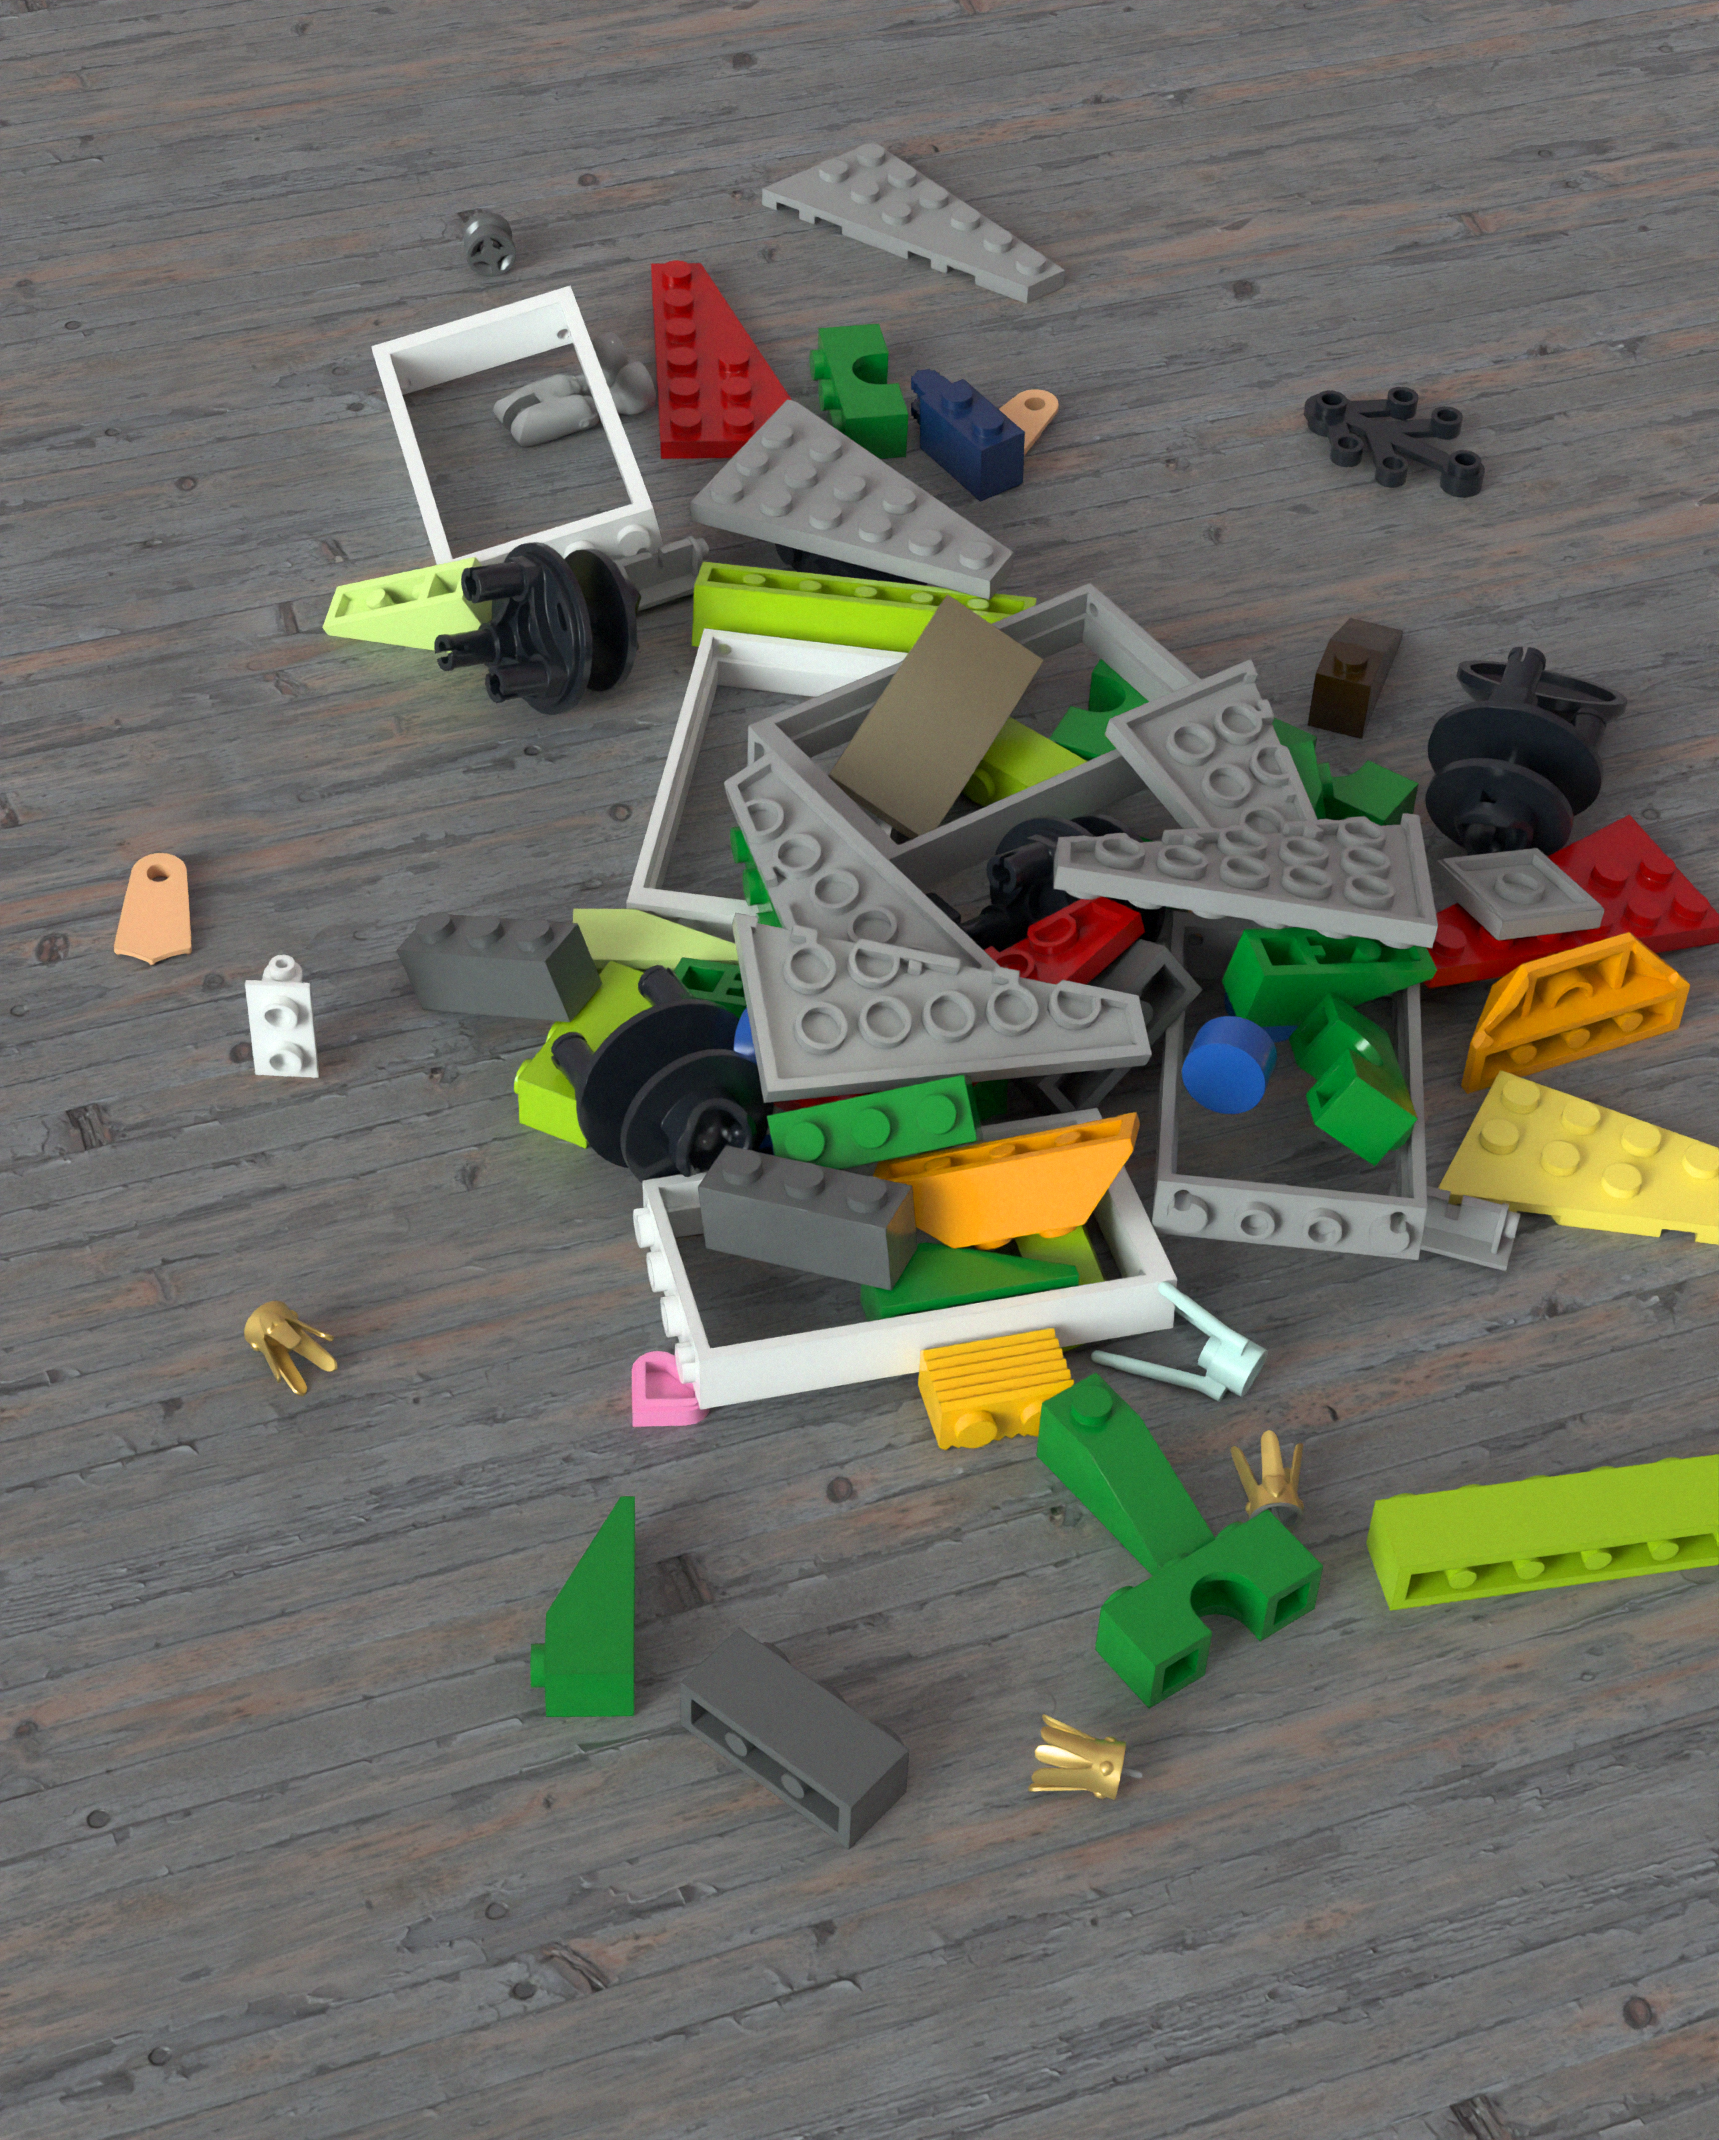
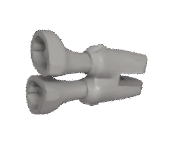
[493,331,656,447]

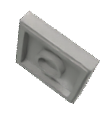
[1432,848,1605,940]

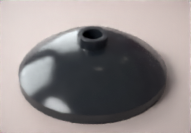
[1456,660,1628,724]

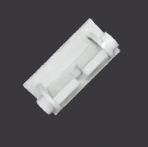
[245,955,319,1078]

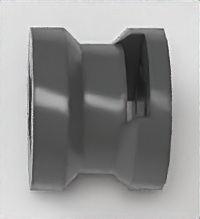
[462,212,516,277]

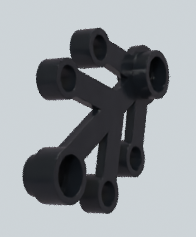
[1304,387,1485,498]

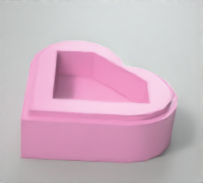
[632,1351,710,1427]

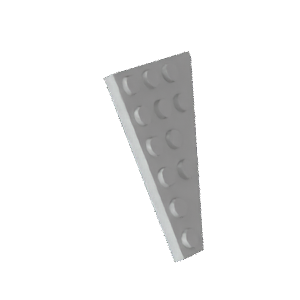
[690,399,1014,600]
[1053,813,1438,949]

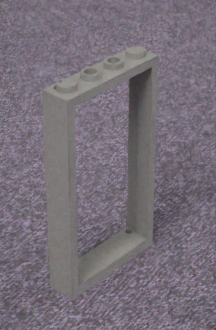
[747,583,1201,890]
[1152,911,1428,1260]

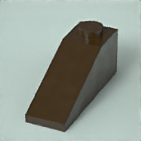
[1307,618,1403,739]

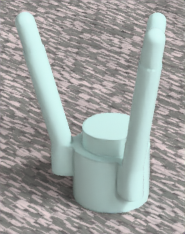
[1091,1281,1268,1402]

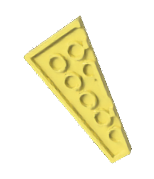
[1438,1070,1719,1245]

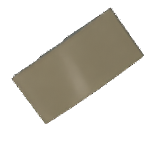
[828,594,1044,840]

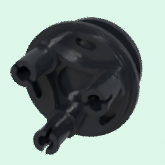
[434,542,641,715]
[1425,647,1607,856]
[956,813,1166,952]
[551,965,774,1183]

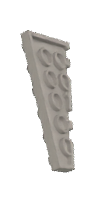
[762,141,1065,304]
[1105,659,1317,928]
[724,750,1000,972]
[732,912,1152,1103]

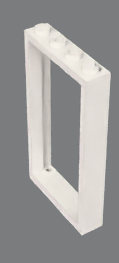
[371,286,663,566]
[626,628,908,943]
[633,1108,1177,1410]

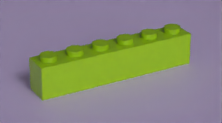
[692,562,1037,653]
[1366,1454,1719,1611]

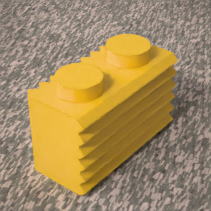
[918,1328,1074,1451]

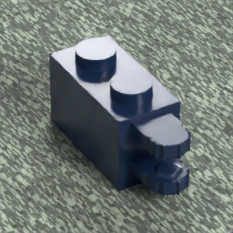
[911,368,1025,502]

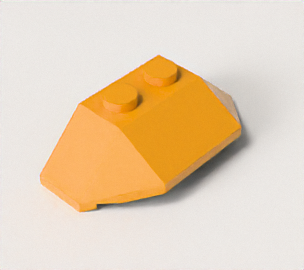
[1461,932,1690,1094]
[873,1112,1140,1250]

